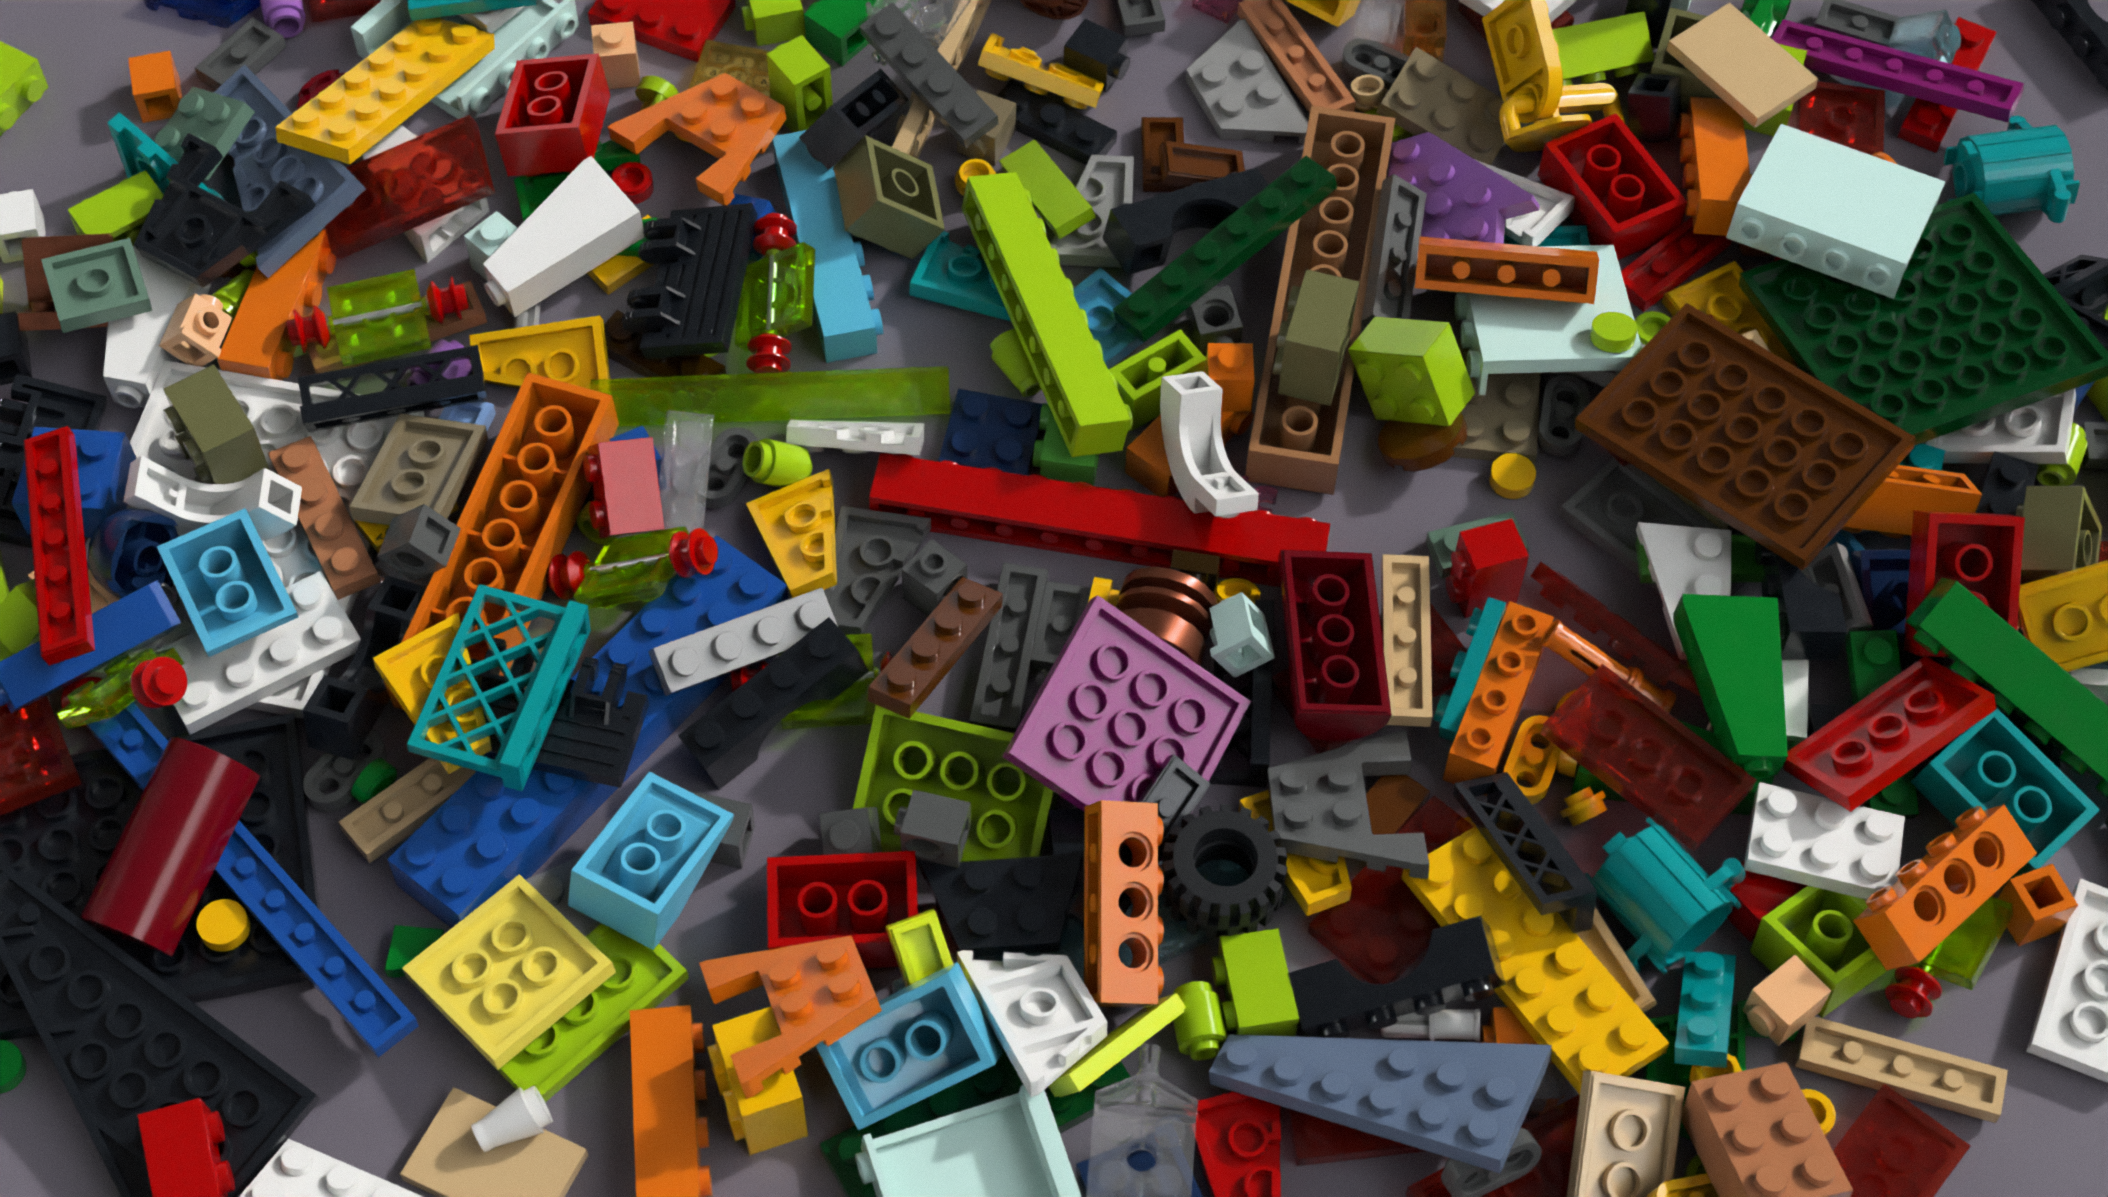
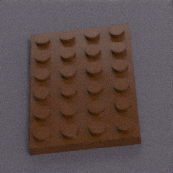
[1575,303,1916,570]

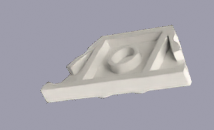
[957,950,1107,1097]

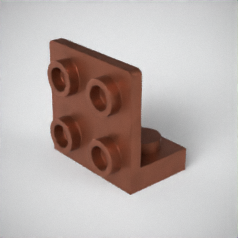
[17,233,113,331]

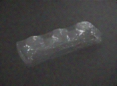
[654,410,714,549]

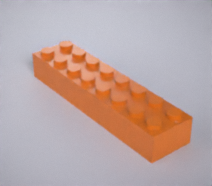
[383,372,619,710]

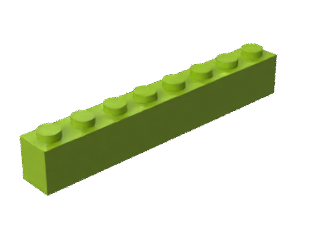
[961,172,1133,457]

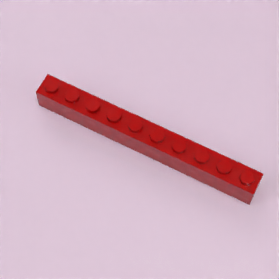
[869,452,1331,588]

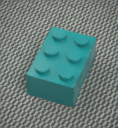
[1910,707,2100,880]

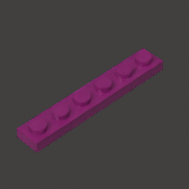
[1772,19,2024,123]

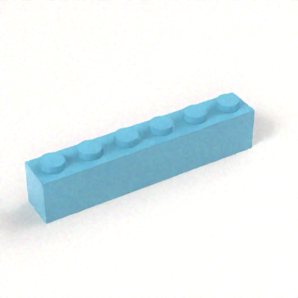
[772,130,884,363]

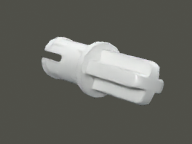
[1380,1009,1480,1041]

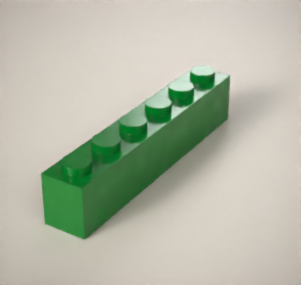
[1906,577,2108,799]

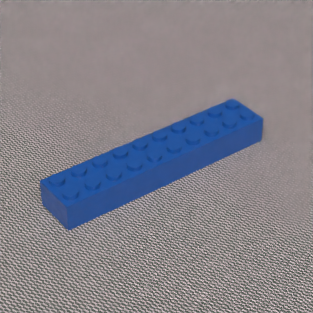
[387,535,788,928]

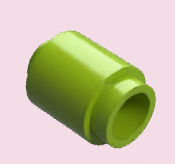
[2036,422,2087,486]
[742,438,813,488]
[1173,981,1227,1060]

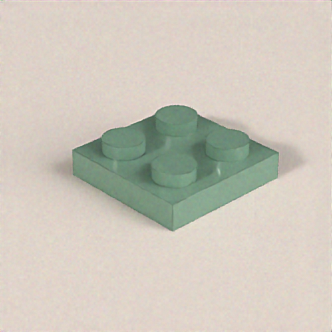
[154,86,255,181]
[41,238,153,333]

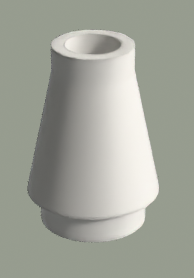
[471,1086,553,1152]

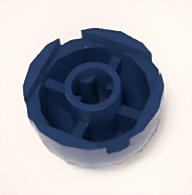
[88,508,180,598]

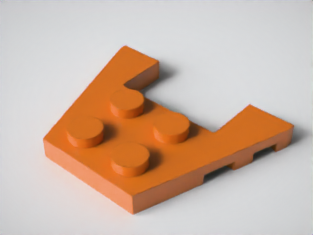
[607,73,787,206]
[699,936,882,1099]

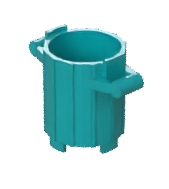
[1943,116,2080,223]
[1585,817,1746,975]

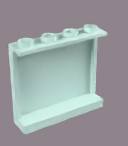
[351,0,579,125]
[1726,124,1946,299]
[1450,245,1642,395]
[855,1085,1081,1197]

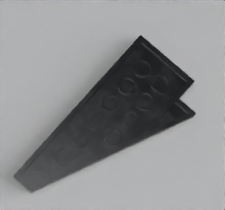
[0,865,320,1197]

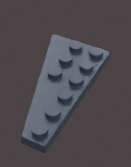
[213,64,366,278]
[1209,1034,1552,1173]

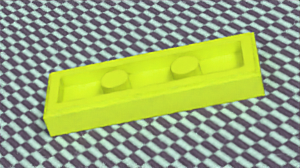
[1048,993,1186,1097]

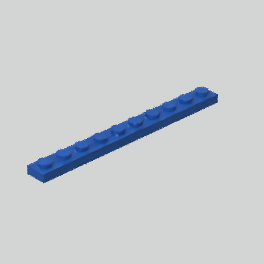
[85,696,419,1058]

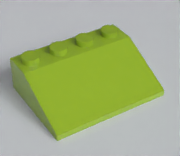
[853,705,1059,862]

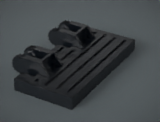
[621,203,758,359]
[0,374,107,549]
[470,638,650,788]

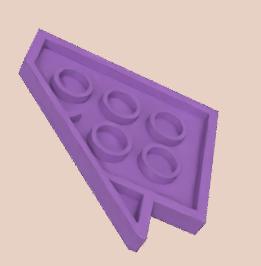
[1388,132,1540,273]

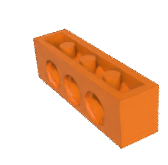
[1442,601,1554,796]
[1084,800,1164,1008]
[1853,804,2037,971]

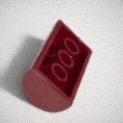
[1278,550,1392,741]
[80,737,260,957]

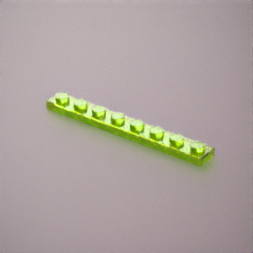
[590,366,950,427]

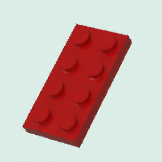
[1783,656,1997,812]

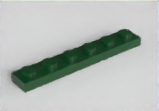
[1112,156,1337,342]

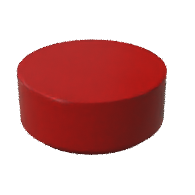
[610,162,654,204]

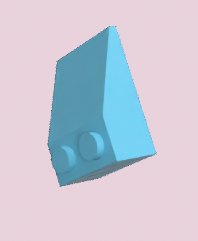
[157,508,299,657]
[568,772,734,950]
[816,962,1003,1130]

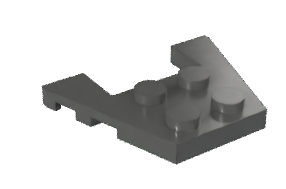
[1267,731,1429,879]

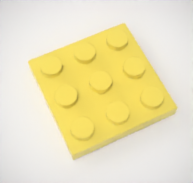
[402,874,616,1070]

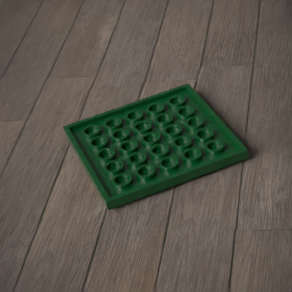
[1739,193,2108,446]

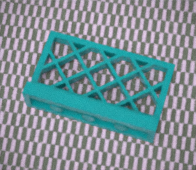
[407,584,591,791]

